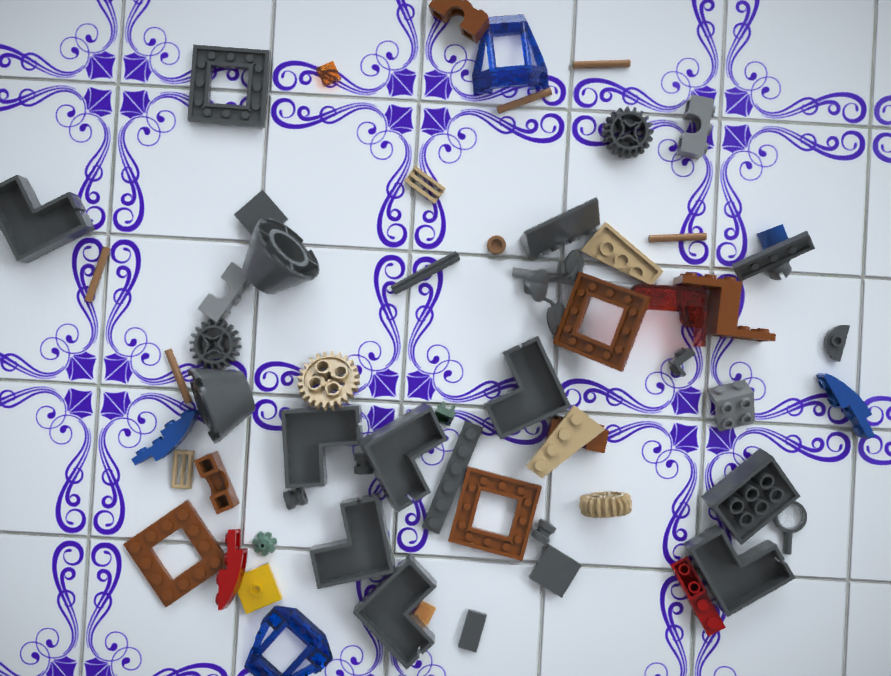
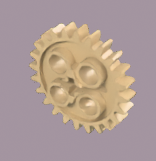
[297,351,360,411]

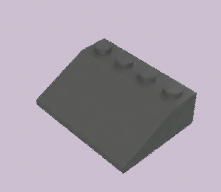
[519,197,600,260]
[701,448,801,545]

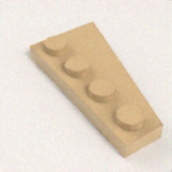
[580,221,663,286]
[526,405,605,479]

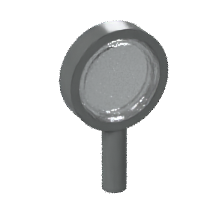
[773,501,807,555]

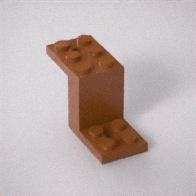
[673,272,776,342]

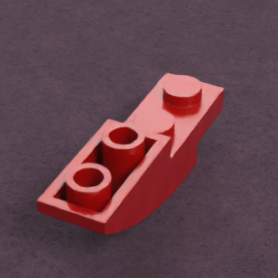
[215,529,248,610]
[670,556,726,636]

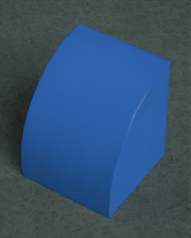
[757,224,789,250]

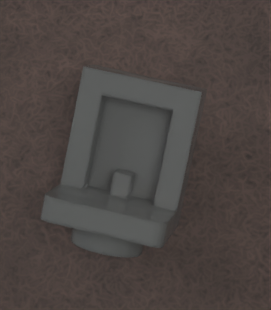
[668,347,695,377]

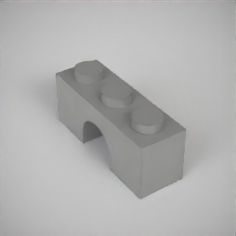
[676,94,716,159]
[198,262,252,322]

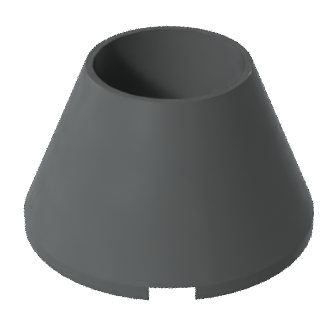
[242,218,320,294]
[188,368,255,444]

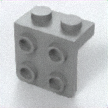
[707,380,755,431]

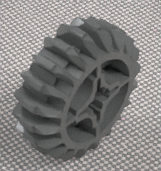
[601,106,654,159]
[189,319,242,370]

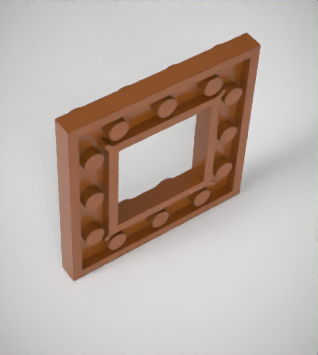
[553,271,652,372]
[448,466,542,561]
[123,499,227,608]

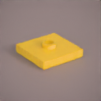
[237,562,283,614]

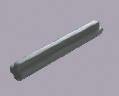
[391,251,460,295]

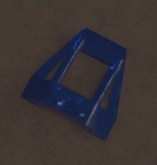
[472,14,549,95]
[244,605,333,676]

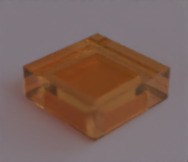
[316,61,341,87]
[413,600,436,626]

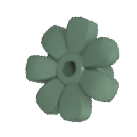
[252,531,277,556]

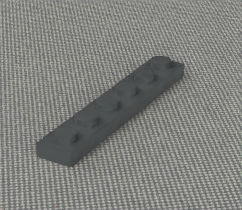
[422,420,483,534]

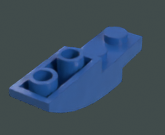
[816,373,875,439]
[131,409,199,466]

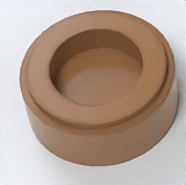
[487,235,506,255]

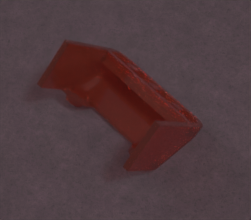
[623,284,708,347]

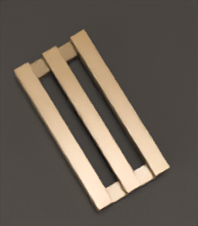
[404,166,446,204]
[171,449,195,489]

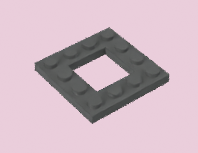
[187,45,271,128]

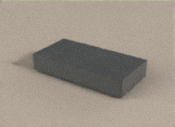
[458,608,487,653]

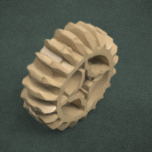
[579,491,633,518]

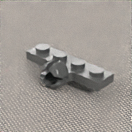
[732,230,815,282]

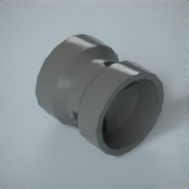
[354,453,373,475]
[283,488,308,510]
[531,518,557,545]

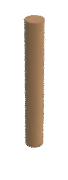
[573,59,631,69]
[496,87,552,114]
[648,233,707,243]
[85,246,111,302]
[164,348,193,404]

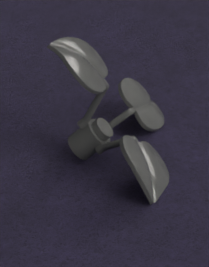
[523,249,584,335]

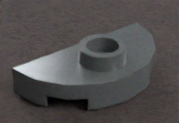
[824,325,850,362]

